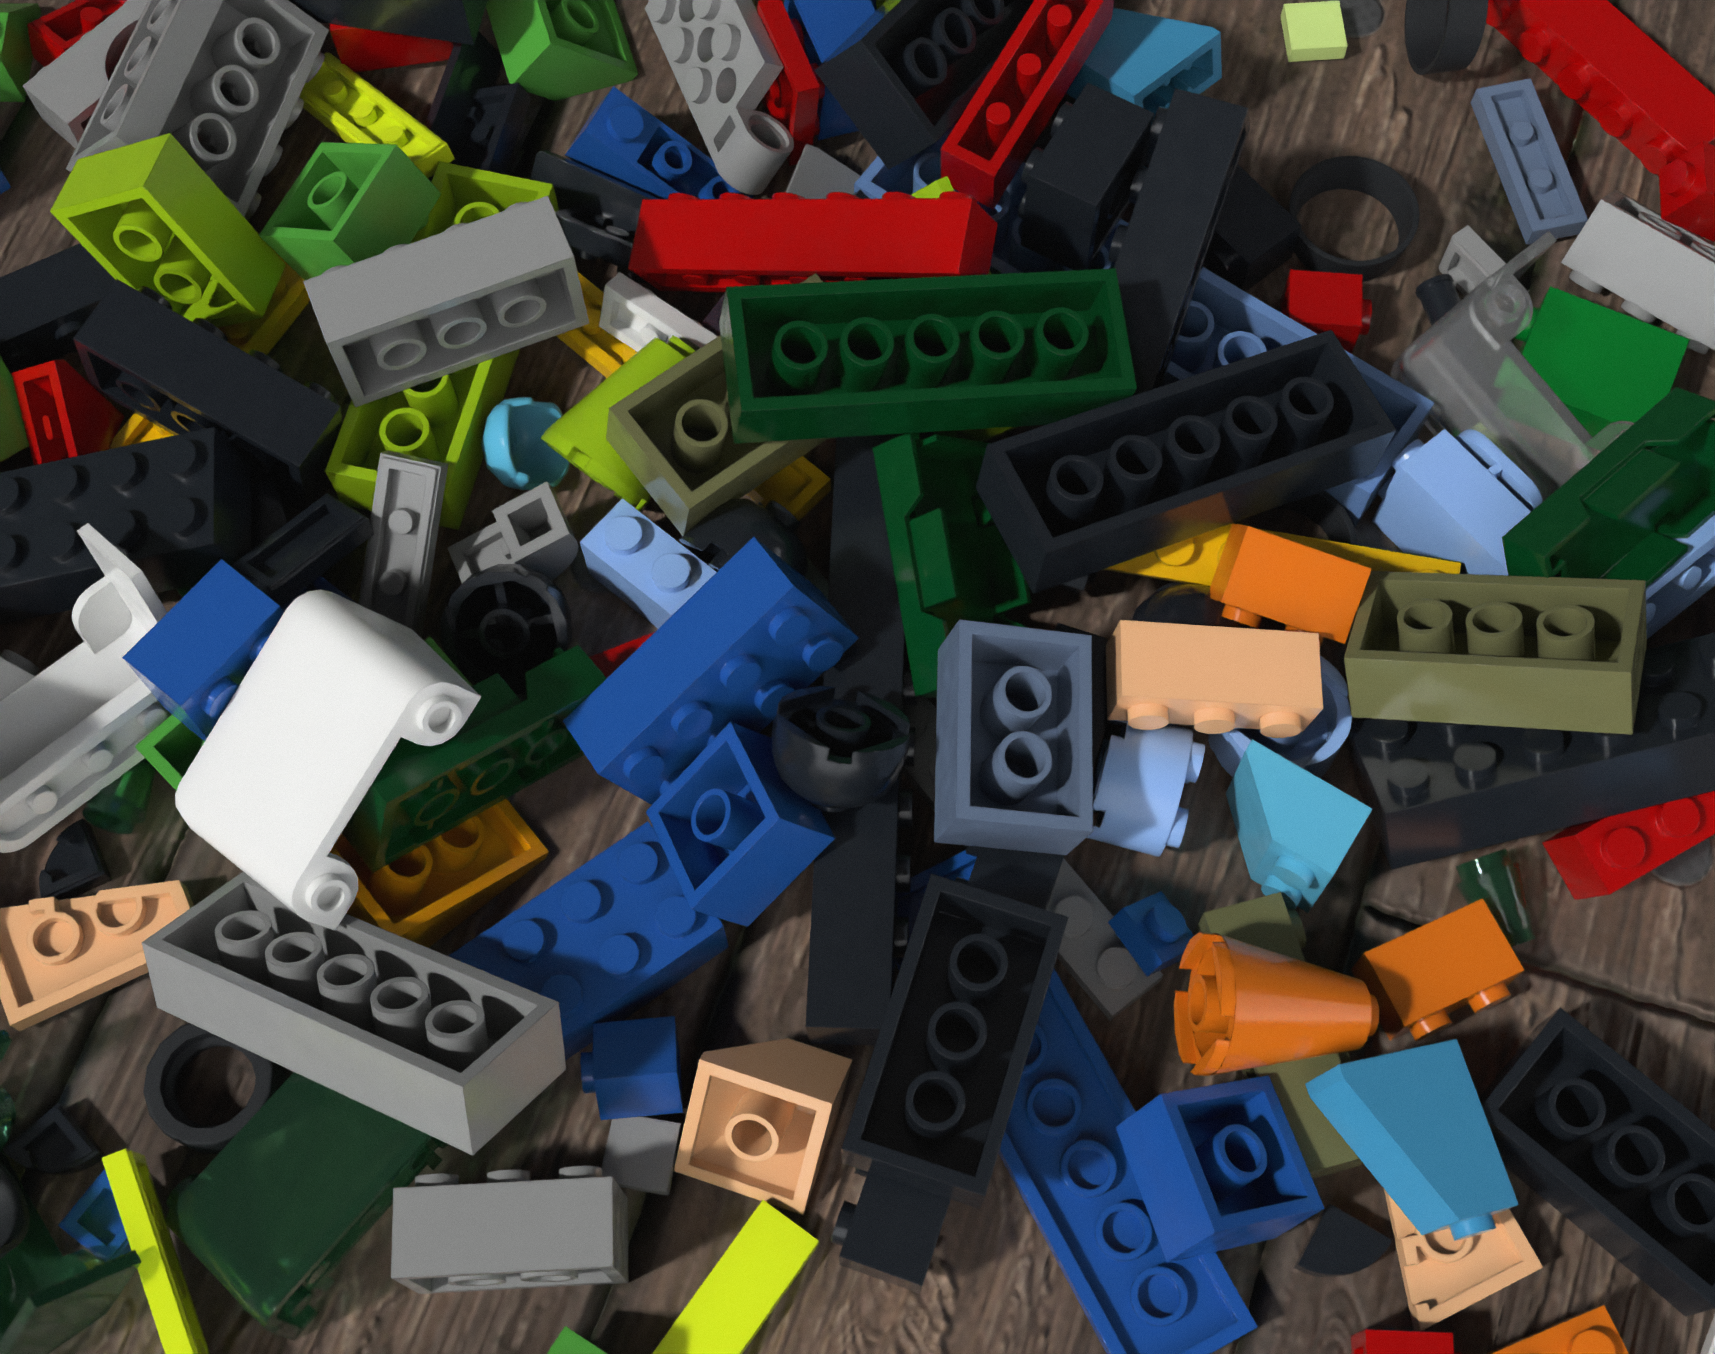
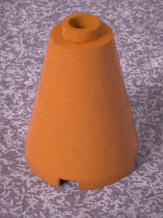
[1174,932,1379,1076]

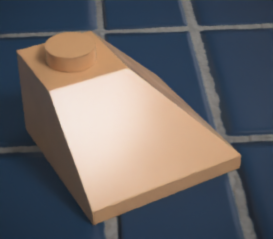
[673,1038,852,1215]

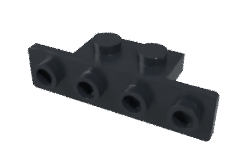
[424,31,532,182]
[530,150,658,283]

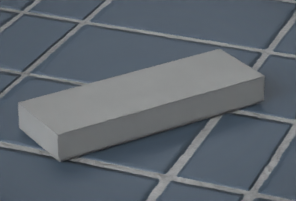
[358,450,448,638]

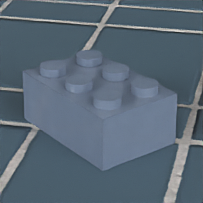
[934,619,1093,855]

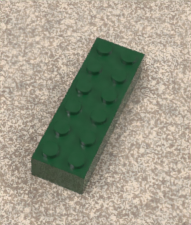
[719,268,1137,444]

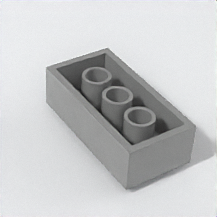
[303,196,590,407]

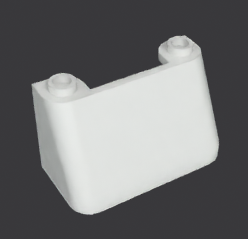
[175,589,481,930]

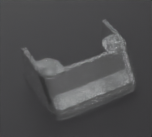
[1391,231,1634,501]

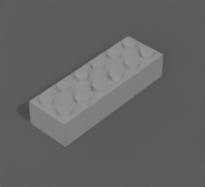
[142,871,566,1155]

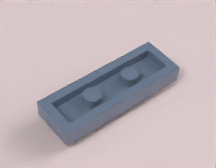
[1470,78,1588,245]

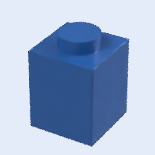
[580,1016,683,1120]

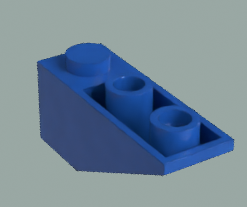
[565,86,754,199]

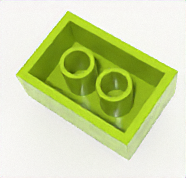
[50,133,286,328]

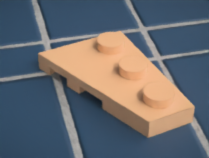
[0,880,194,1031]
[1384,1189,1543,1331]

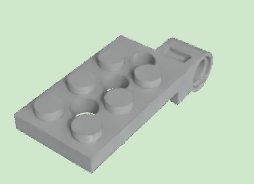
[645,0,794,195]

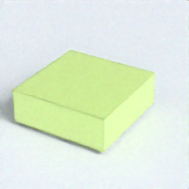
[1280,0,1348,62]

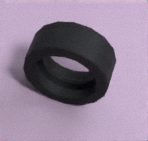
[143,1023,287,1154]

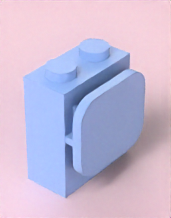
[1372,429,1543,576]

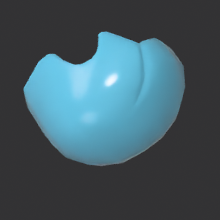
[481,397,570,490]

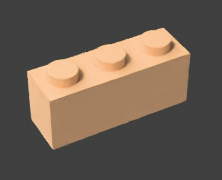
[1106,620,1323,738]

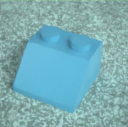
[1225,739,1372,913]

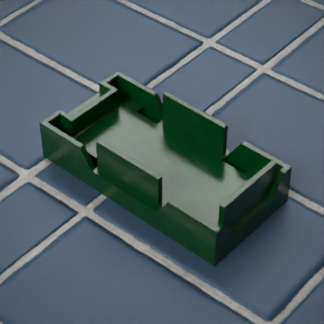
[1502,387,1715,588]
[873,433,1032,698]
[342,645,607,873]

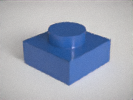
[1108,891,1194,977]

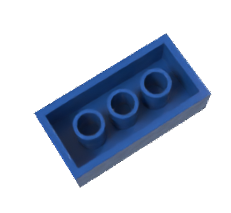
[563,537,859,805]
[449,821,729,1060]

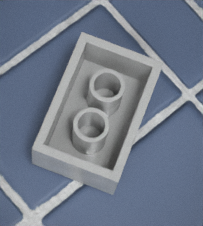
[391,1166,629,1294]

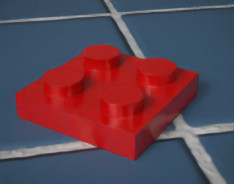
[757,0,825,166]

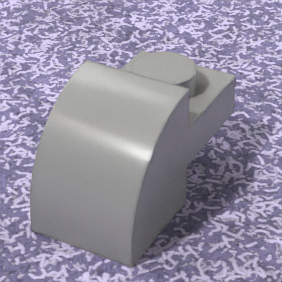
[448,481,578,583]

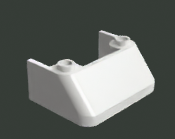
[0,523,172,853]

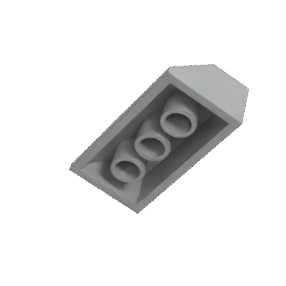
[1561,190,1715,354]

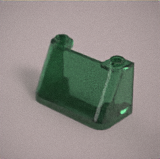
[165,1072,449,1340]

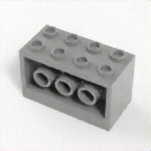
[66,0,329,221]

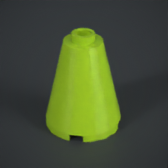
[541,335,695,513]

